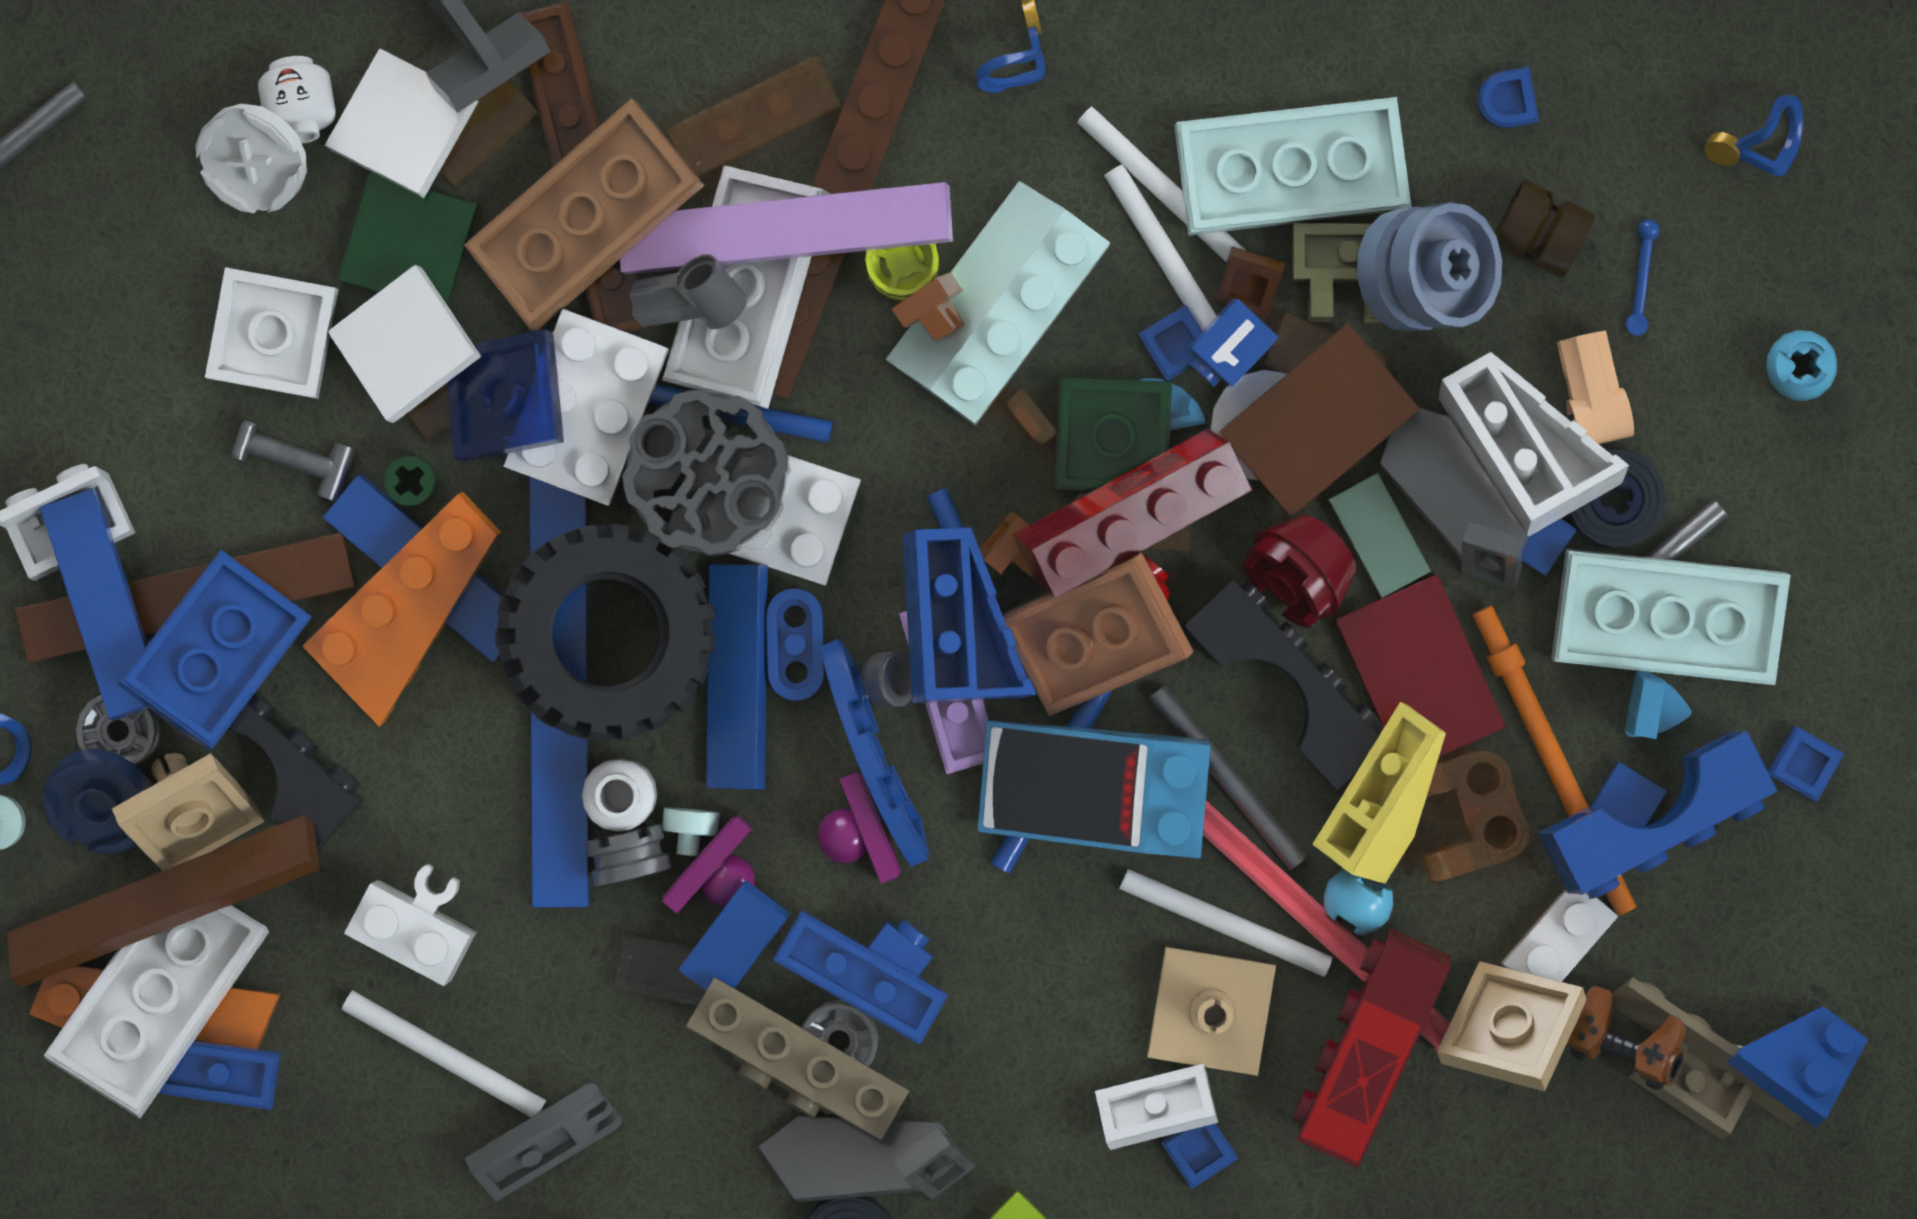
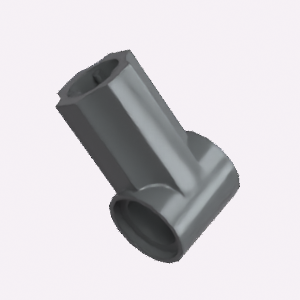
[629,254,747,329]

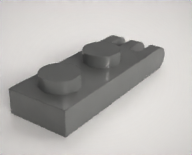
[465,1083,622,1202]

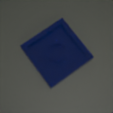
[447,329,564,462]

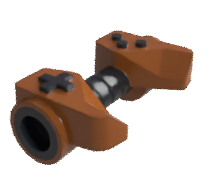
[1566,986,1686,1090]

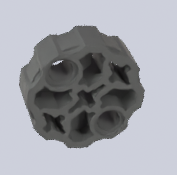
[622,389,791,556]

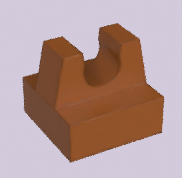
[892,272,964,341]
[980,511,1033,577]

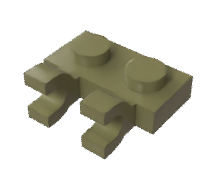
[1292,223,1382,323]

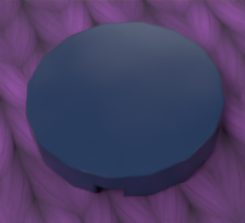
[41,749,152,854]

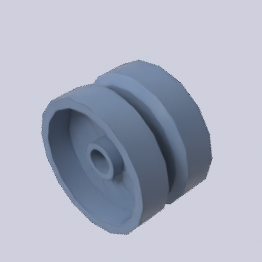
[1357,202,1502,332]

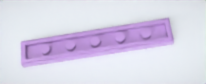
[620,182,953,275]

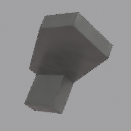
[426,0,551,113]
[1380,408,1528,590]
[758,1116,977,1202]

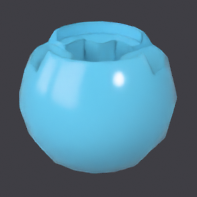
[1766,330,1837,401]
[1324,868,1393,936]

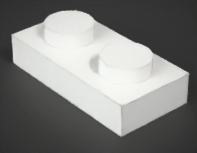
[1501,889,1618,982]
[1095,1064,1218,1150]

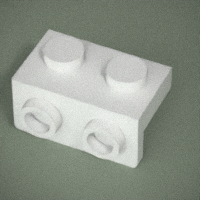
[0,464,135,581]

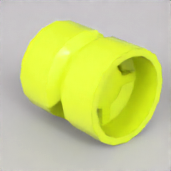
[865,244,939,301]

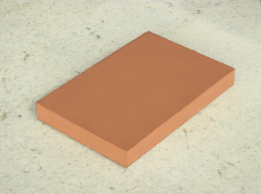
[1002,552,1194,716]

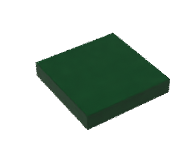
[338,172,478,307]
[1055,376,1172,491]

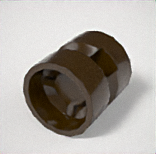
[1495,179,1595,279]

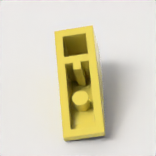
[1312,702,1446,883]

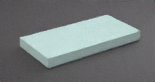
[1174,97,1411,236]
[1551,549,1791,685]

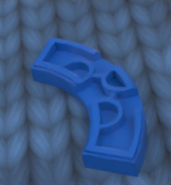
[820,639,930,866]

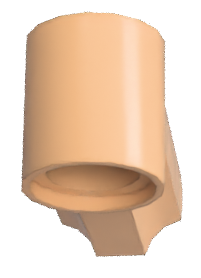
[1557,330,1634,444]

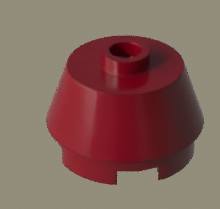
[1243,515,1356,628]

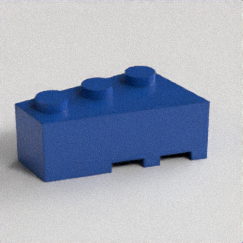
[902,527,1036,703]

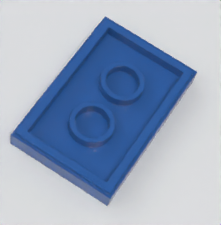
[118,550,312,752]

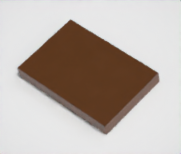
[1218,323,1420,518]

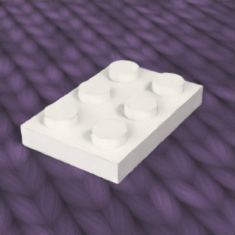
[503,309,669,506]
[666,427,861,586]

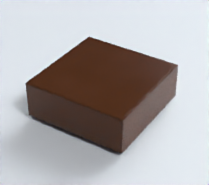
[1214,247,1285,319]

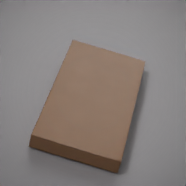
[464,98,704,332]

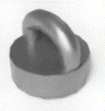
[862,651,912,708]

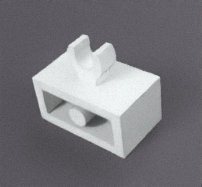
[344,864,477,986]

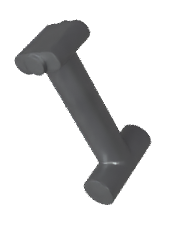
[231,420,356,501]

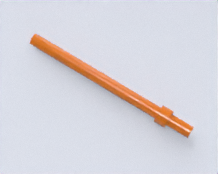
[1472,605,1637,916]

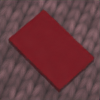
[1334,574,1506,757]

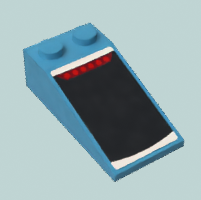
[978,720,1211,858]

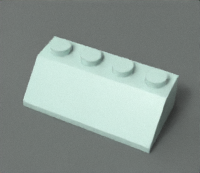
[886,181,1110,426]

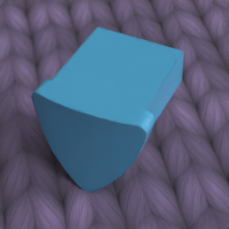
[1625,670,1692,739]

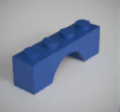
[1538,731,1777,899]

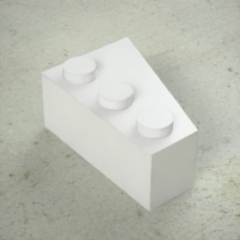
[1438,352,1629,537]

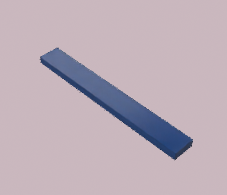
[529,476,590,907]

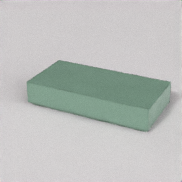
[1328,473,1431,598]

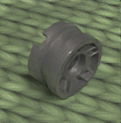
[76,695,162,766]
[584,824,671,886]
[802,1000,879,1067]

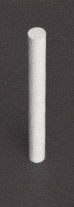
[1077,106,1246,262]
[1104,164,1217,331]
[1119,869,1333,977]
[341,990,547,1118]

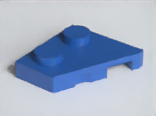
[1727,1006,1868,1127]

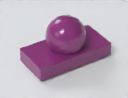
[817,770,901,884]
[662,814,756,914]

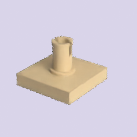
[112,753,265,871]
[1147,946,1276,1076]
[1437,961,1587,1091]

